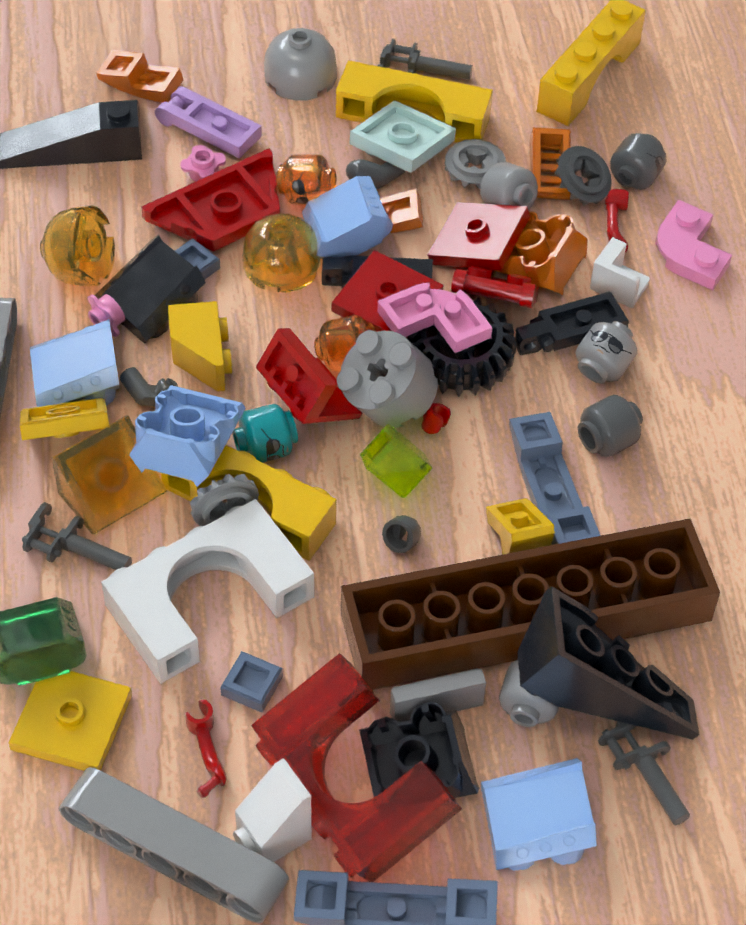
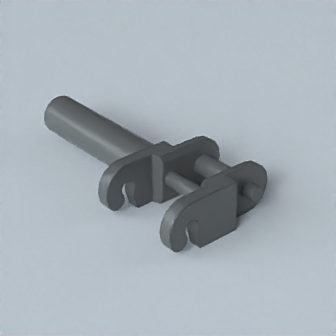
[378,39,473,80]
[22,502,132,570]
[598,721,690,825]

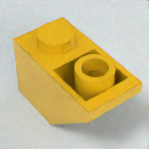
[168,301,232,392]

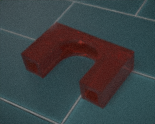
[251,653,463,882]

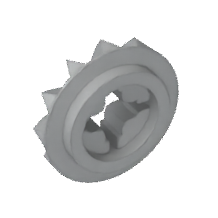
[445,139,506,189]
[190,474,259,526]

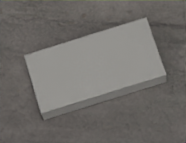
[390,668,486,721]

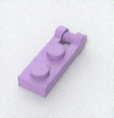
[155,86,262,159]

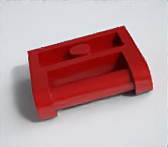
[451,266,540,308]

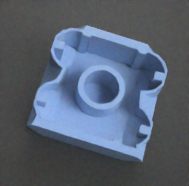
[302,176,393,260]
[30,319,120,407]
[129,385,245,487]
[481,758,596,871]

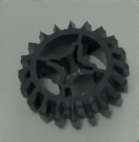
[407,297,517,397]

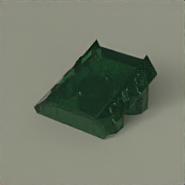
[0,597,87,686]

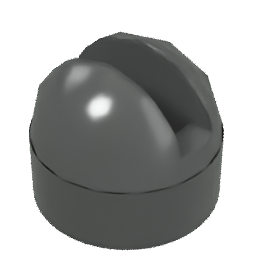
[382,515,421,553]

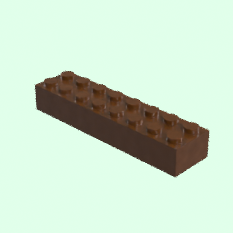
[341,518,720,692]

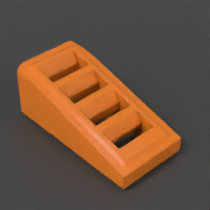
[530,127,571,200]

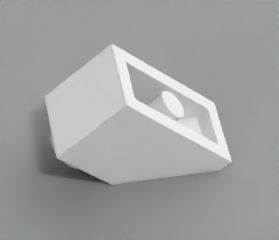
[233,758,312,862]

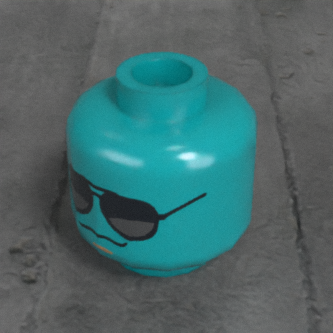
[232,404,298,463]

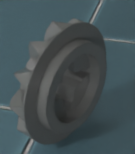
[554,146,612,206]

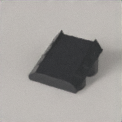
[95,235,206,343]
[359,702,479,813]

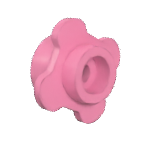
[180,145,226,181]
[88,294,125,337]

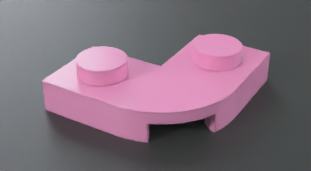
[655,200,732,290]
[377,282,492,353]

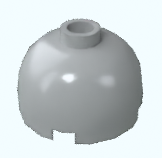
[264,28,337,101]

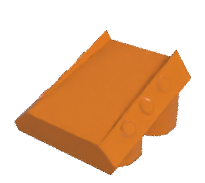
[496,211,588,295]

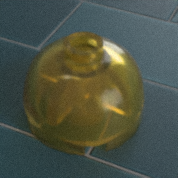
[40,205,115,287]
[242,213,321,293]

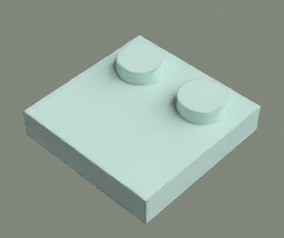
[349,100,456,173]

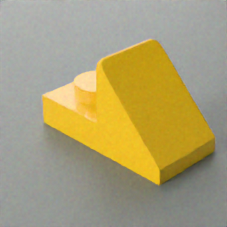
[486,498,555,555]

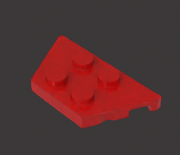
[141,148,280,252]

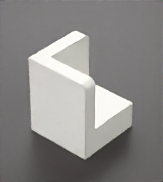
[590,237,650,308]

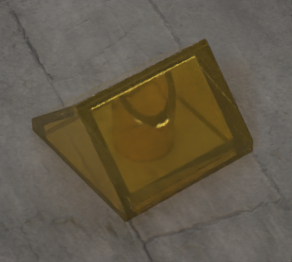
[51,415,167,534]

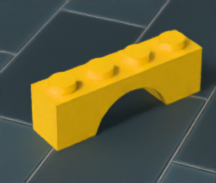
[536,0,646,126]
[336,60,493,143]
[161,445,337,561]

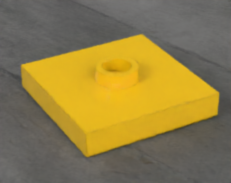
[20,398,109,441]
[8,663,132,771]

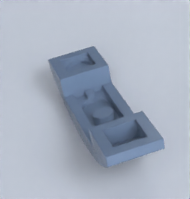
[509,412,601,545]
[294,870,498,925]

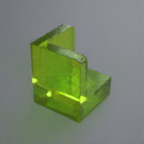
[360,423,432,498]

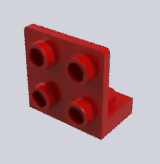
[256,328,363,424]

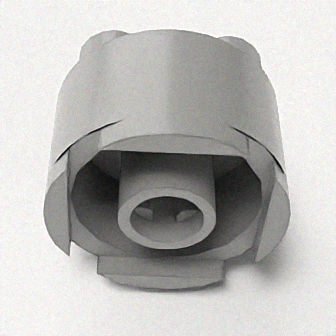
[337,330,438,428]

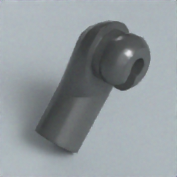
[346,159,405,189]
[120,367,178,407]

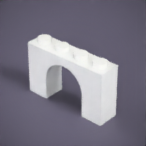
[101,499,314,684]

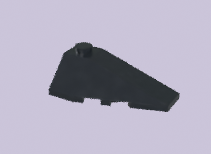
[0,100,142,169]
[517,586,699,740]

